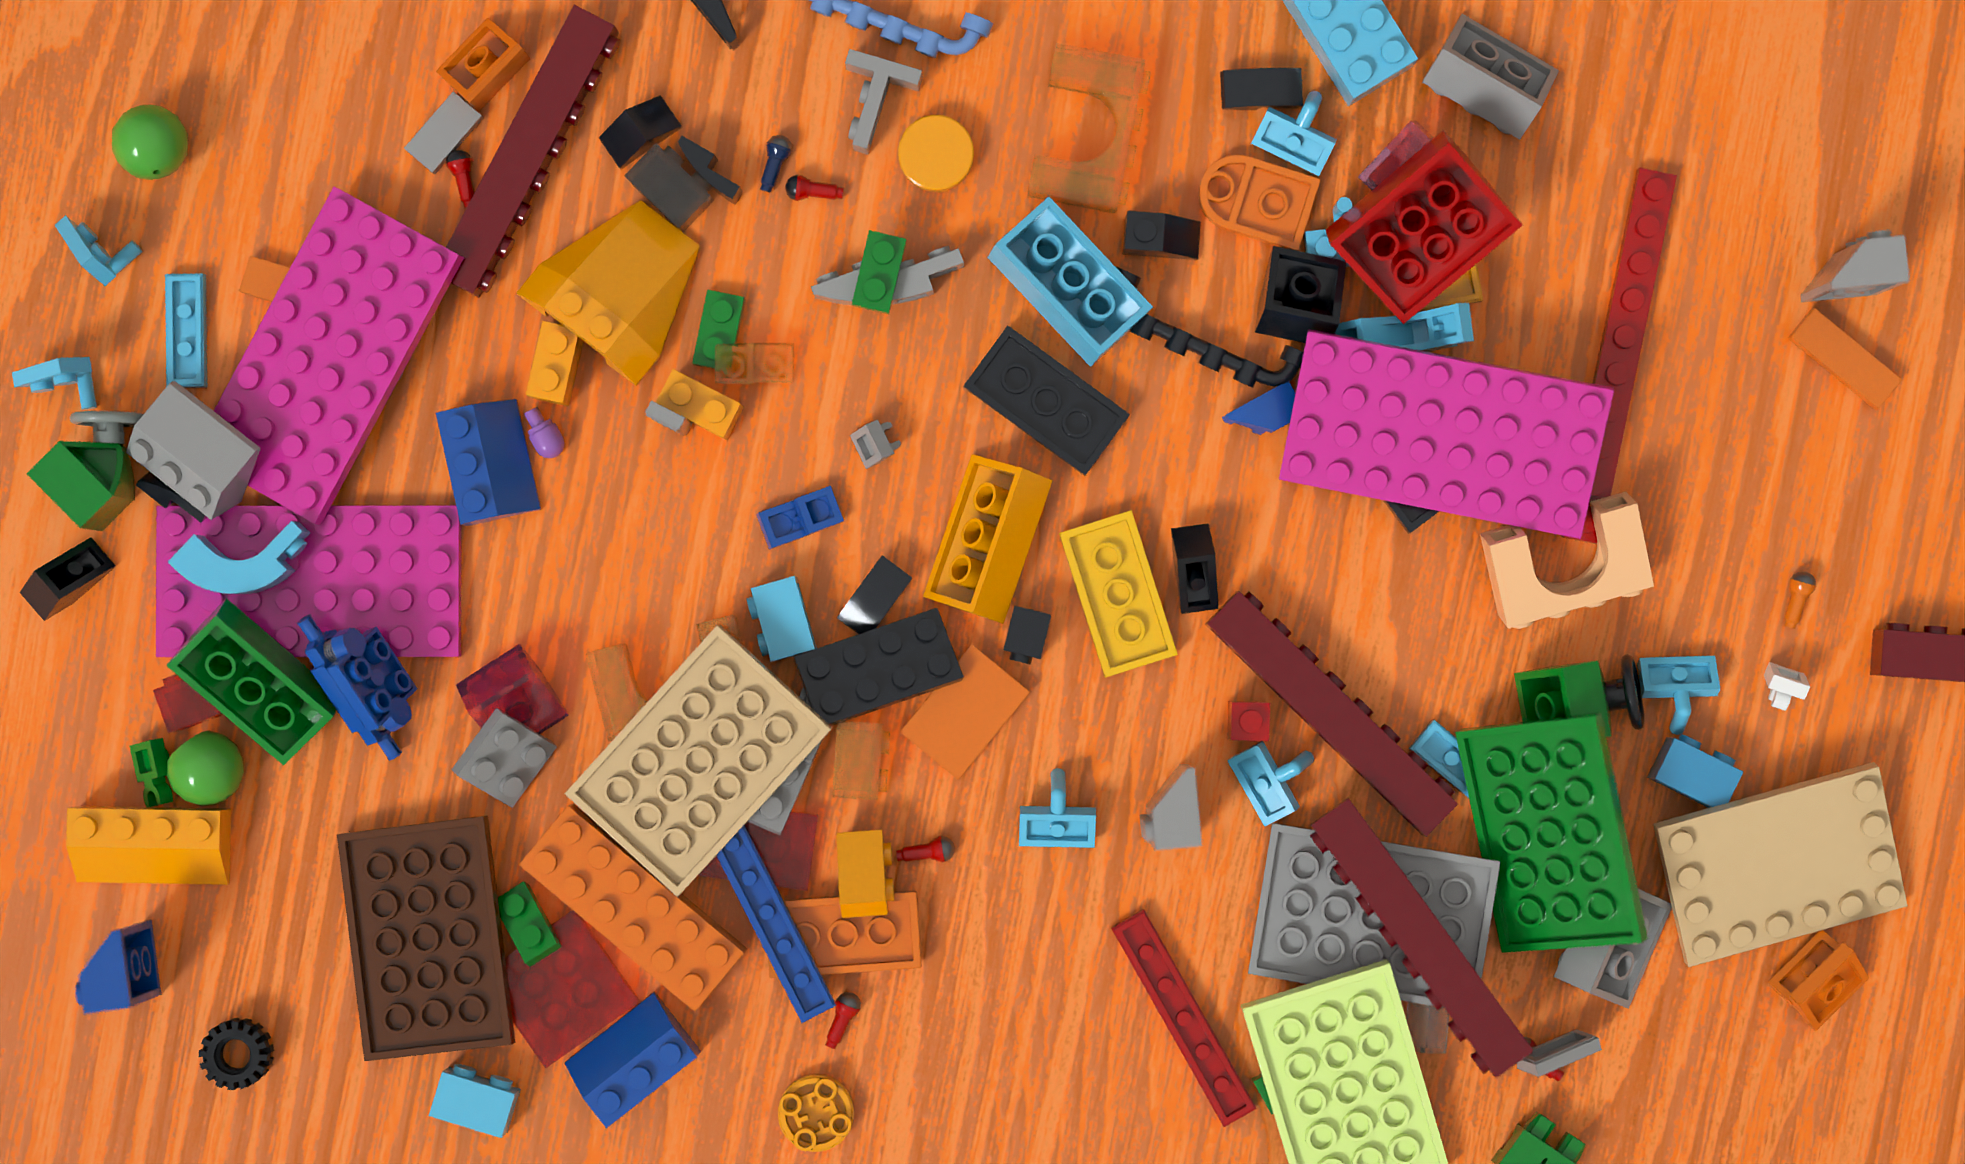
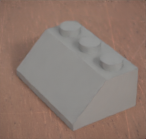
[1422,14,1559,140]
[1800,230,1910,303]
[126,380,261,520]
[1140,764,1202,850]
[1554,889,1672,1009]

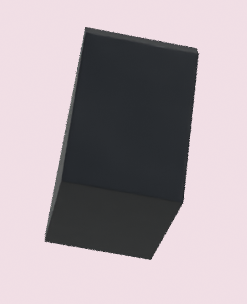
[599,95,682,170]

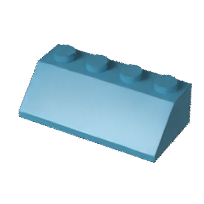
[987,196,1153,367]

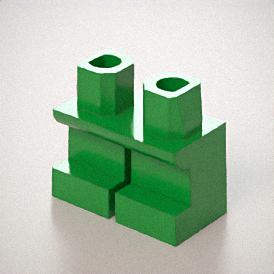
[1491,1112,1586,1164]

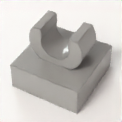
[850,420,901,469]

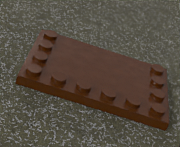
[337,815,516,1061]

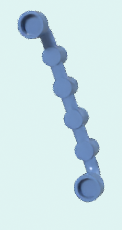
[809,0,993,58]

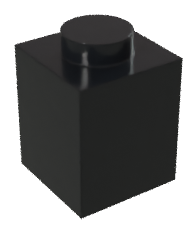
[1003,606,1051,665]

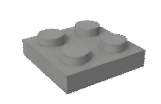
[451,708,557,808]

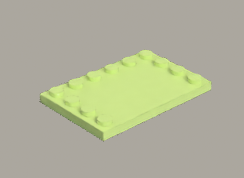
[1241,959,1448,1164]

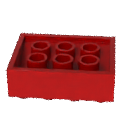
[1326,130,1523,324]

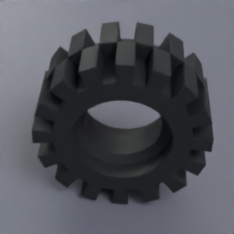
[199,1018,274,1090]

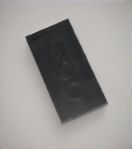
[963,326,1130,476]
[794,608,963,726]

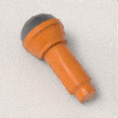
[1784,571,1816,629]

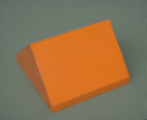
[436,18,530,112]

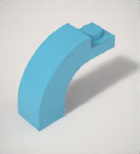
[1335,303,1474,352]
[168,521,311,594]

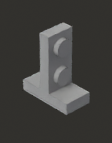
[845,49,923,155]

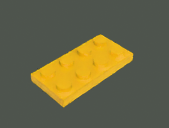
[1059,510,1178,678]

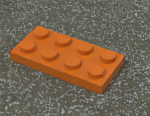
[768,891,922,979]

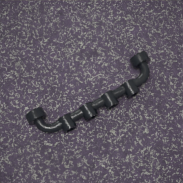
[1115,266,1304,388]

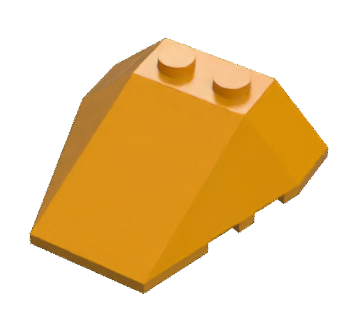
[516,200,700,386]

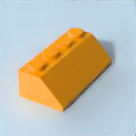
[923,454,1053,624]
[66,806,231,885]

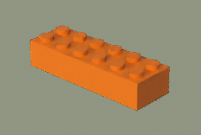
[519,804,747,1012]

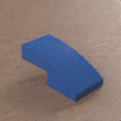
[756,486,844,550]

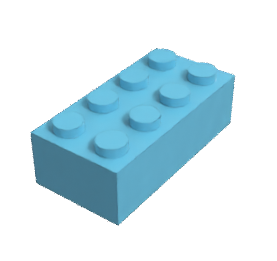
[1282,0,1418,107]

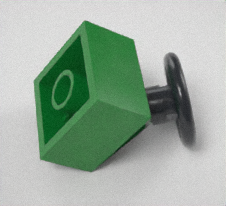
[1514,655,1645,737]

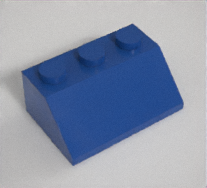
[436,399,541,526]
[75,920,161,1014]
[565,992,701,1128]

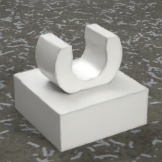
[1763,662,1810,711]

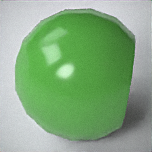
[112,104,188,180]
[167,731,244,806]

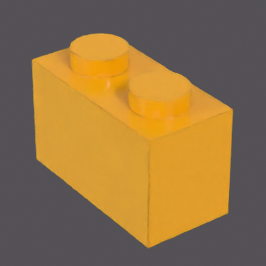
[525,321,584,407]
[655,369,744,441]
[836,830,894,918]

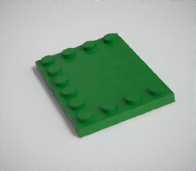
[1455,712,1648,953]

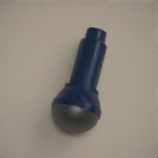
[760,135,792,193]

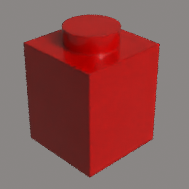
[1227,701,1270,741]

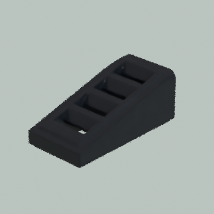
[691,0,739,50]

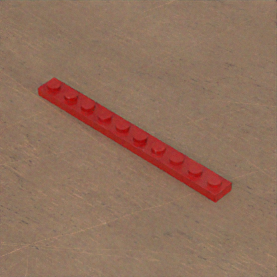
[1561,168,1677,545]

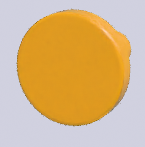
[898,115,974,193]
[778,1074,854,1152]

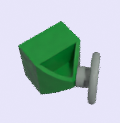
[26,411,143,531]

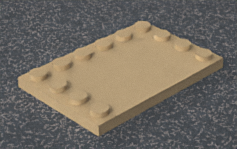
[565,624,833,897]
[1653,762,1908,967]

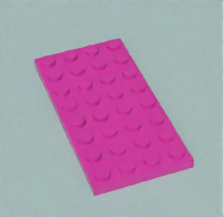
[214,186,464,525]
[1279,329,1614,539]
[156,505,461,657]

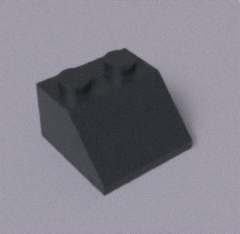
[1255,246,1347,343]

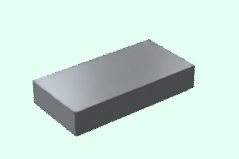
[404,92,483,175]
[645,401,693,436]
[1517,1029,1602,1077]

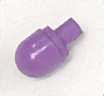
[524,407,564,458]

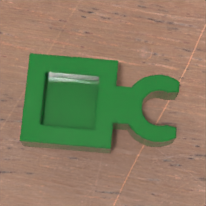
[130,738,173,808]

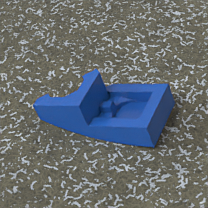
[1222,382,1296,435]

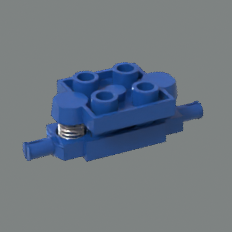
[297,614,418,761]

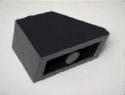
[1123,211,1201,260]
[1171,524,1219,614]
[20,538,115,621]

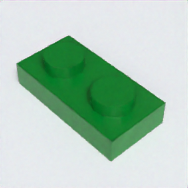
[852,230,907,315]
[692,290,745,372]
[498,881,562,967]

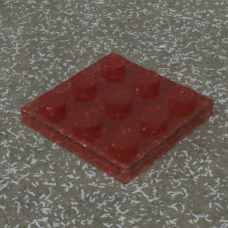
[505,910,640,1069]

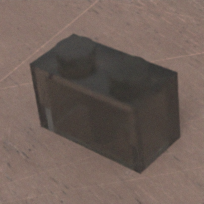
[624,143,714,233]

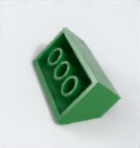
[166,598,337,765]

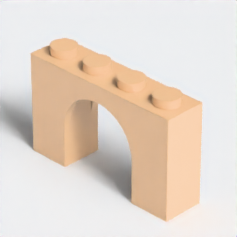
[1480,492,1654,629]

